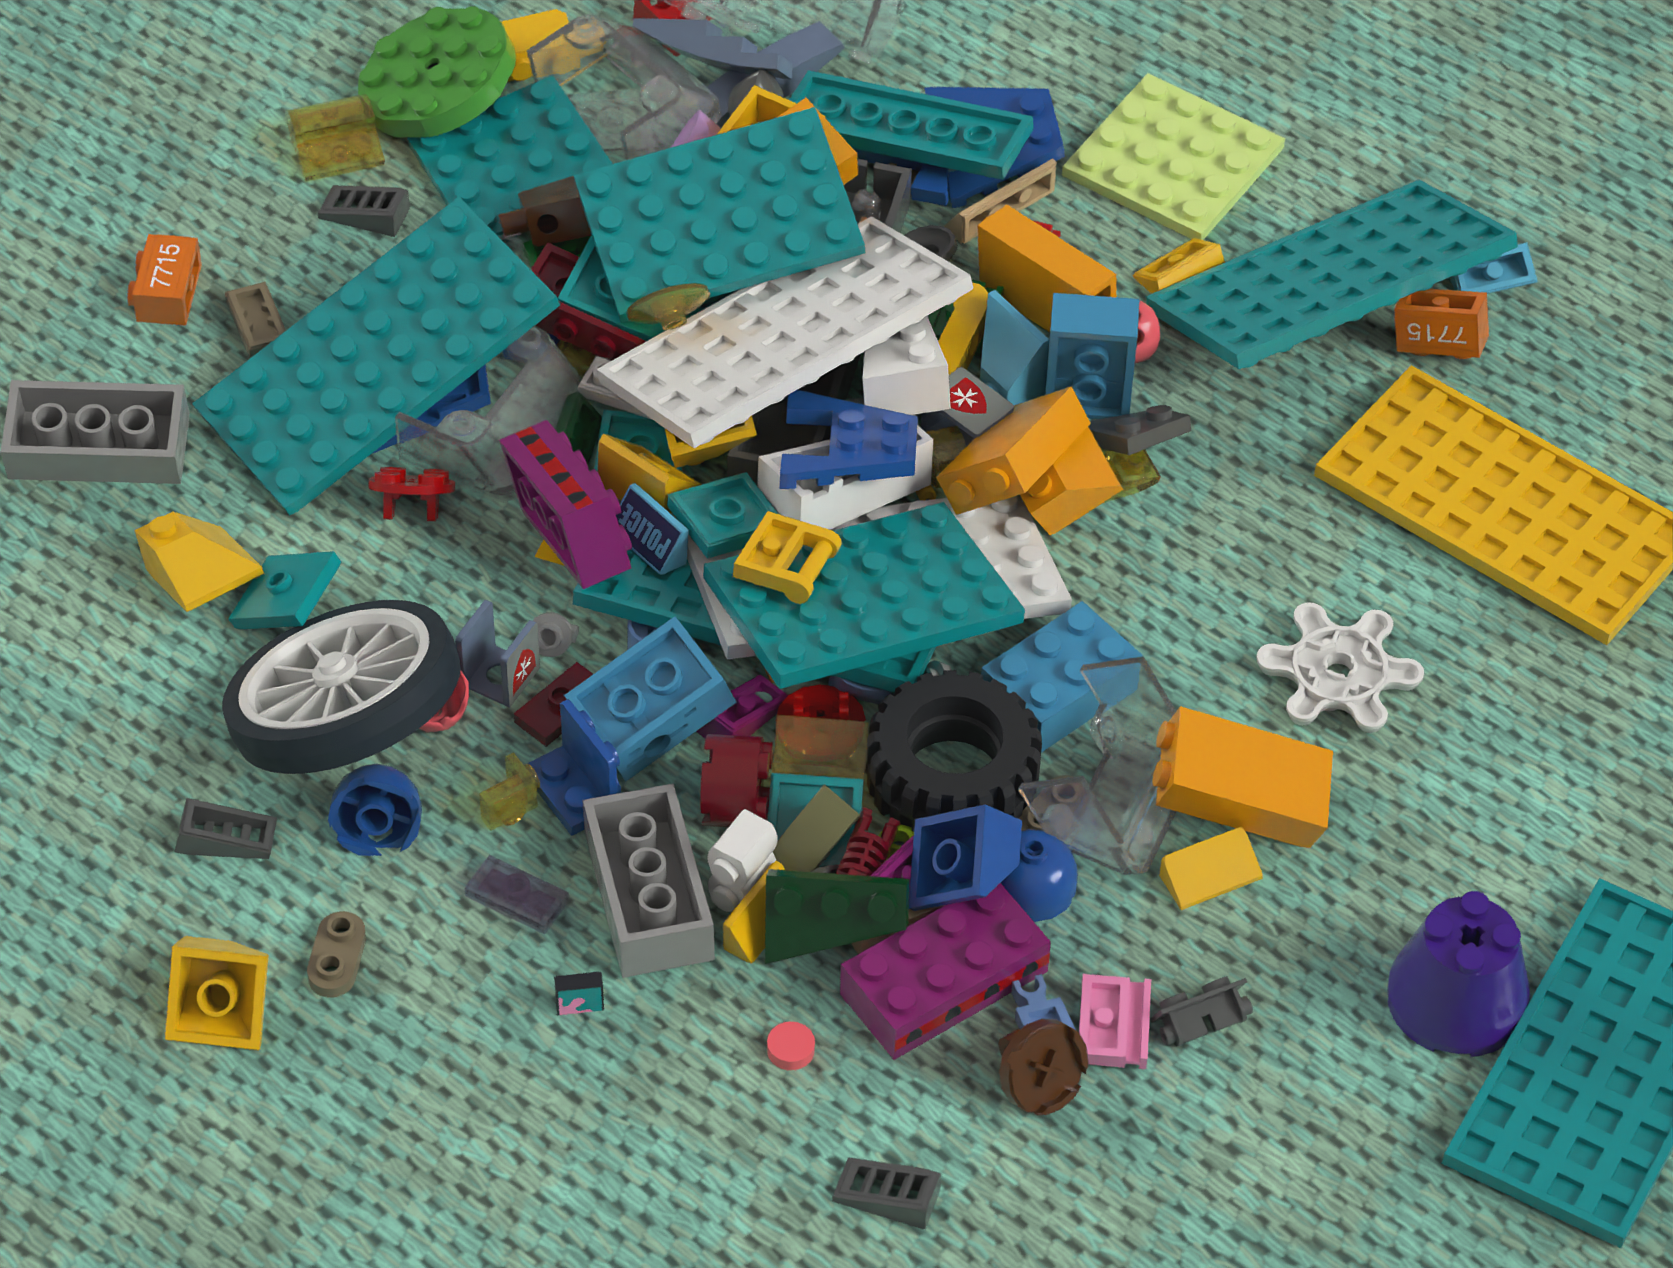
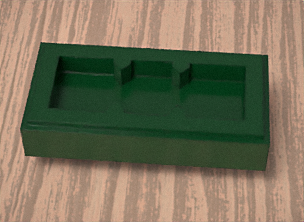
[555,391,602,465]

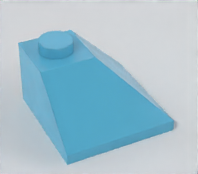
[980,290,1049,405]

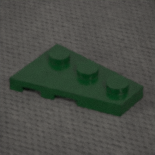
[765,869,909,964]

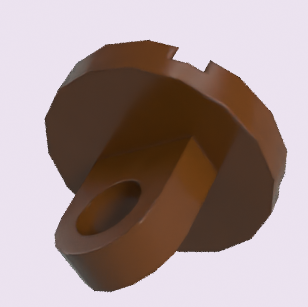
[998,1019,1089,1115]

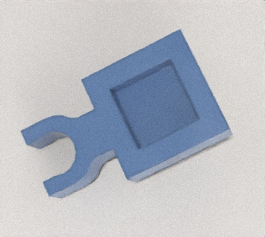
[1012,974,1076,1030]

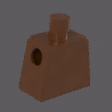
[498,176,592,247]

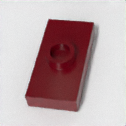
[514,662,593,747]

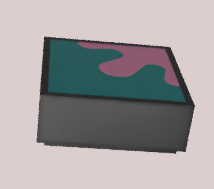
[554,971,604,1015]

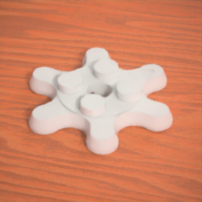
[1256,602,1424,733]

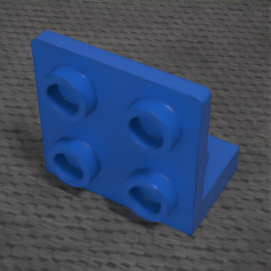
[523,699,621,836]

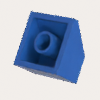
[909,805,1022,911]

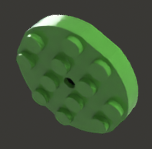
[358,6,516,137]

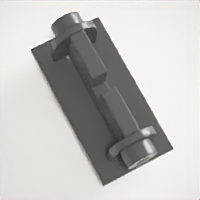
[1150,976,1253,1047]

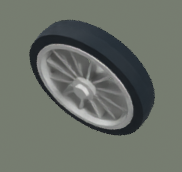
[222,600,461,774]

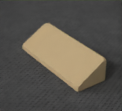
[944,159,1056,244]

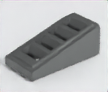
[318,185,410,237]
[174,798,277,859]
[832,1157,942,1230]

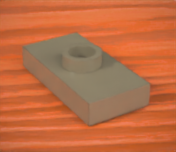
[225,282,286,358]

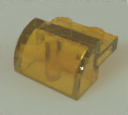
[285,94,385,182]
[772,714,869,807]

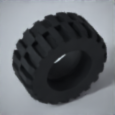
[866,670,1042,832]

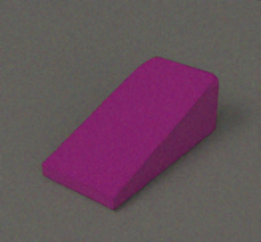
[696,674,788,739]

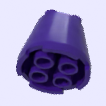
[1387,891,1530,1057]

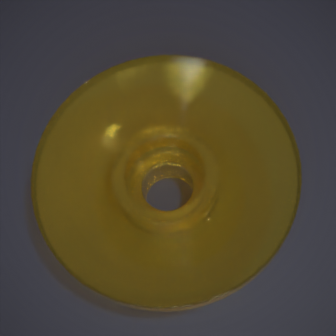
[626,283,710,330]

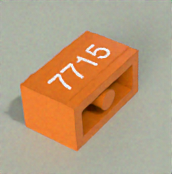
[127,234,202,326]
[1394,289,1489,359]

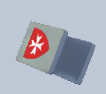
[921,366,1014,457]
[455,600,540,708]

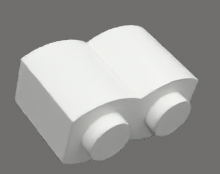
[708,809,778,912]

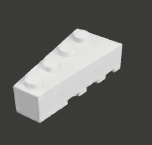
[863,316,951,415]
[758,425,933,530]

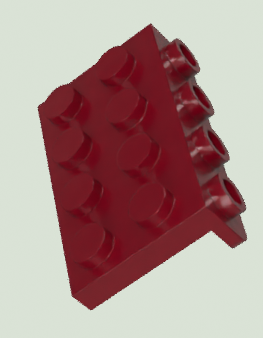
[531,242,646,361]

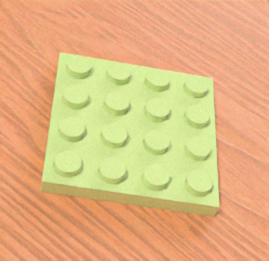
[1062,73,1285,240]

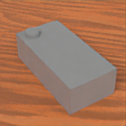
[0,380,190,484]
[583,784,715,978]

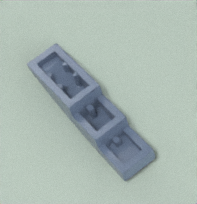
[633,18,793,79]
[687,21,845,128]

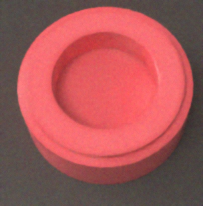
[767,1021,815,1070]

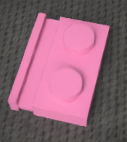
[1079,974,1151,1069]

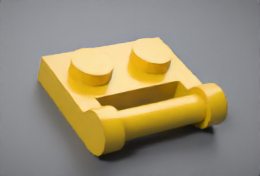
[733,511,842,604]

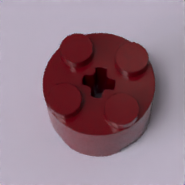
[700,734,773,827]

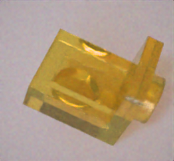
[479,752,540,831]

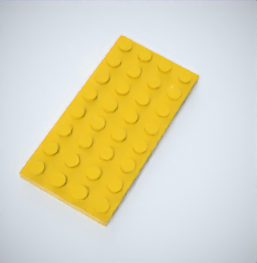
[1314,365,1673,645]

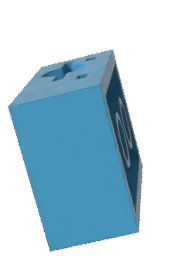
[1045,293,1140,419]
[564,616,736,782]

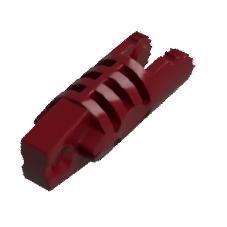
[835,807,900,876]

